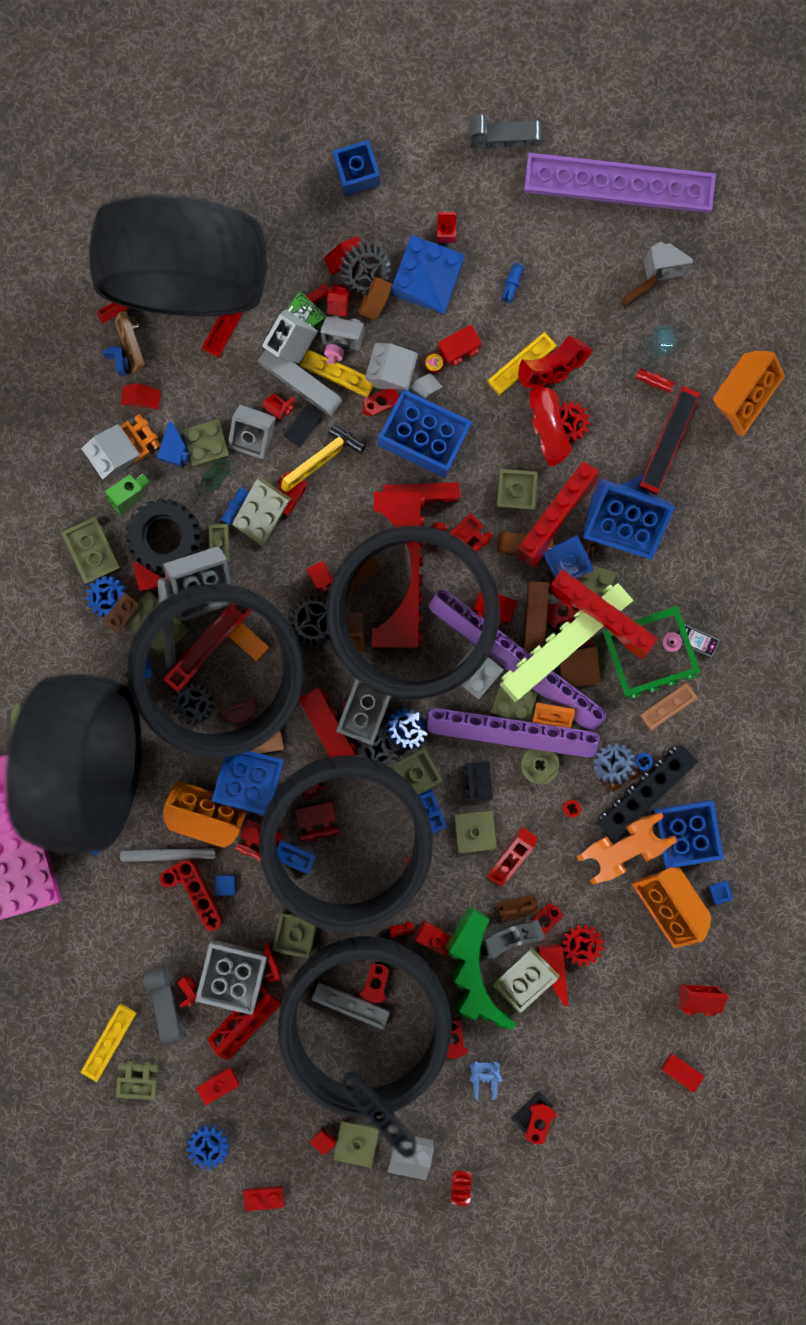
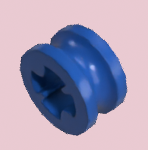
[635,753,653,770]

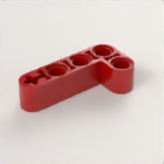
[159,860,223,931]

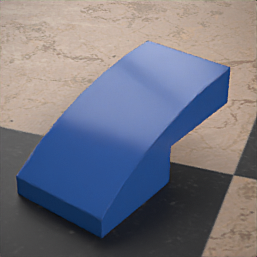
[419,789,447,834]

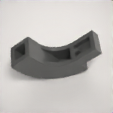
[479,919,545,961]

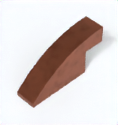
[523,582,549,656]

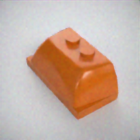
[713,351,785,436]
[163,780,247,848]
[632,867,711,948]

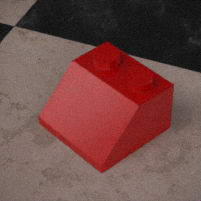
[679,984,728,1016]

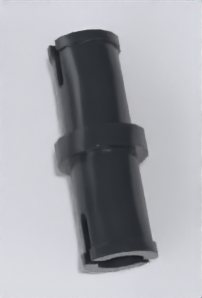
[328,424,366,454]

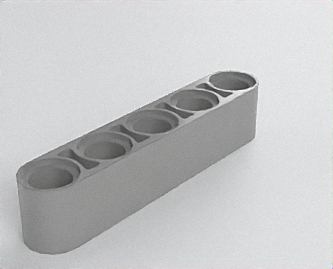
[257,350,343,416]

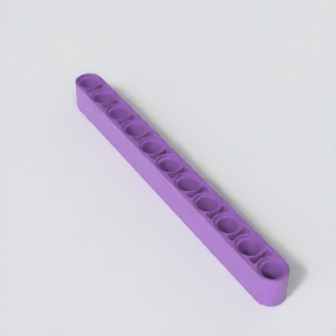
[429,589,606,731]

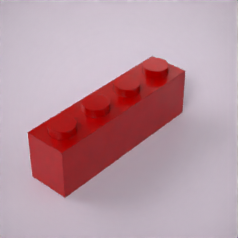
[299,688,357,757]

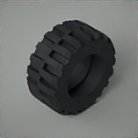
[126,499,203,574]

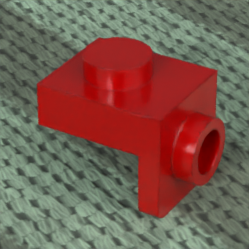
[437,212,456,243]
[262,393,296,420]
[177,974,198,1008]

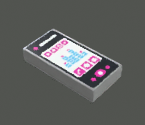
[679,624,719,657]

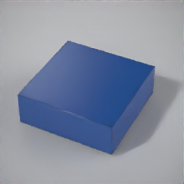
[215,875,235,895]
[708,880,733,905]

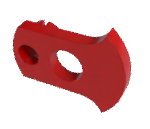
[362,389,399,417]
[547,602,580,629]
[530,903,563,941]
[264,942,282,983]
[359,962,389,1003]
[446,1019,469,1059]
[525,1104,557,1144]

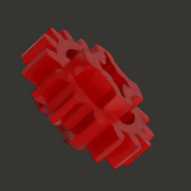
[559,400,591,443]
[561,923,604,967]

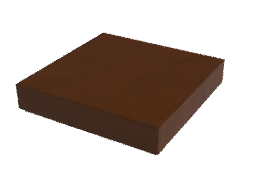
[559,645,601,687]

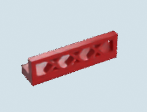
[383,482,460,503]
[207,983,281,1061]

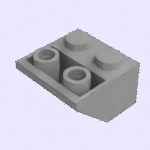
[262,310,318,364]

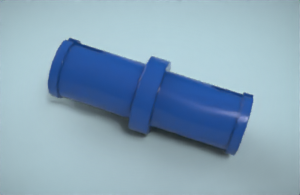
[501,263,524,303]
[220,487,249,526]

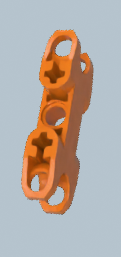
[577,812,678,885]

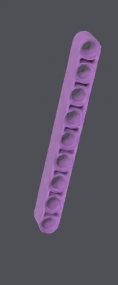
[427,708,600,757]

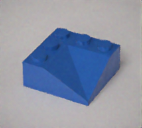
[392,235,465,315]
[651,799,724,869]

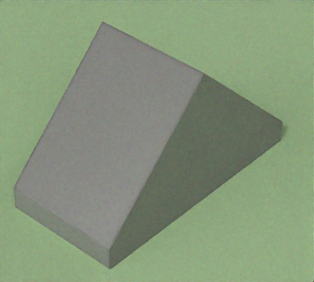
[407,373,443,400]

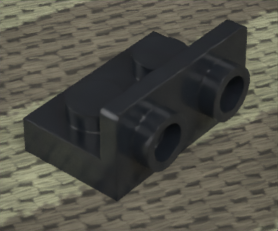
[463,761,493,802]

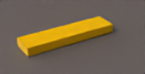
[487,332,557,396]
[300,349,374,397]
[281,437,344,493]
[80,1003,137,1082]

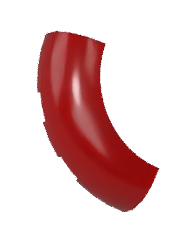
[518,335,593,388]
[529,387,572,467]

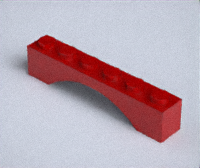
[517,462,599,568]
[548,569,658,659]
[163,603,253,692]

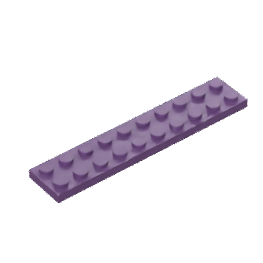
[524,153,716,213]

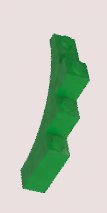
[445,906,516,1030]

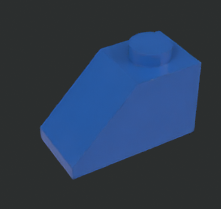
[157,421,189,468]

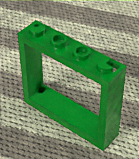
[603,606,700,699]

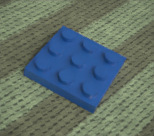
[212,751,284,816]

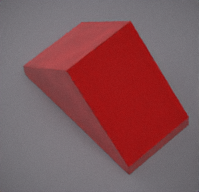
[121,383,161,410]
[133,562,162,593]

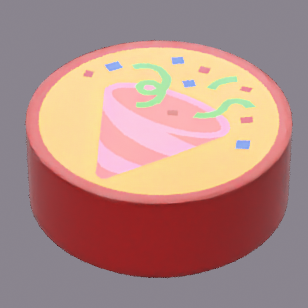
[425,353,444,373]

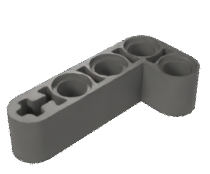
[468,114,542,149]
[144,966,183,1045]

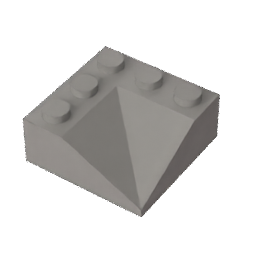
[163,546,231,622]
[195,939,268,1015]

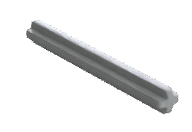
[158,578,177,668]
[120,848,216,862]

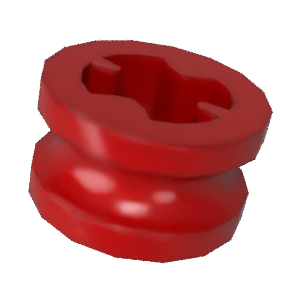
[563,800,581,817]

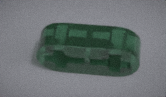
[201,459,231,492]

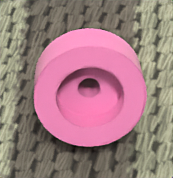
[324,344,344,365]
[662,632,682,652]

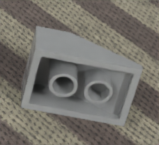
[336,679,391,745]

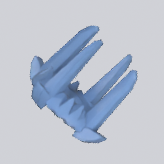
[468,1061,502,1100]

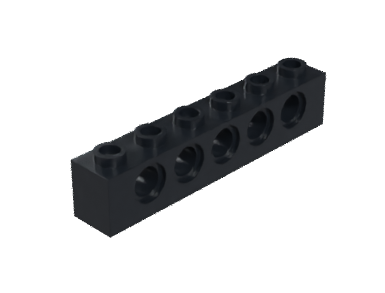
[596,745,698,842]

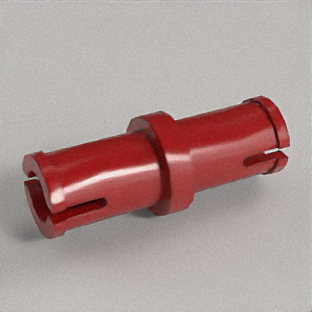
[635,367,675,394]

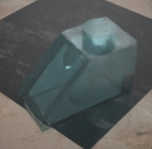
[650,325,677,356]

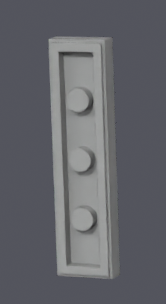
[311,981,391,1030]

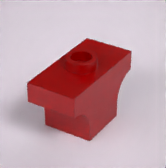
[327,284,352,317]
[413,920,451,957]
[196,1067,241,1106]

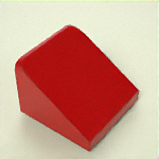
[309,1127,337,1156]

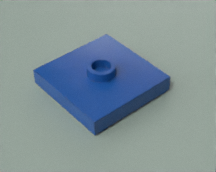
[544,535,594,579]

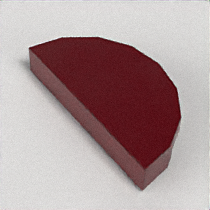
[219,697,257,723]

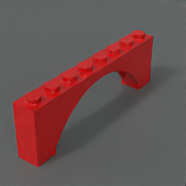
[372,492,424,648]

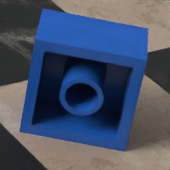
[333,140,380,196]

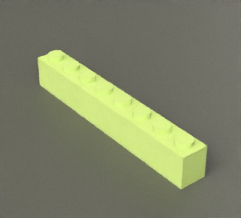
[500,583,633,702]

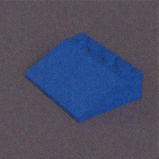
[377,390,472,478]
[583,478,675,560]

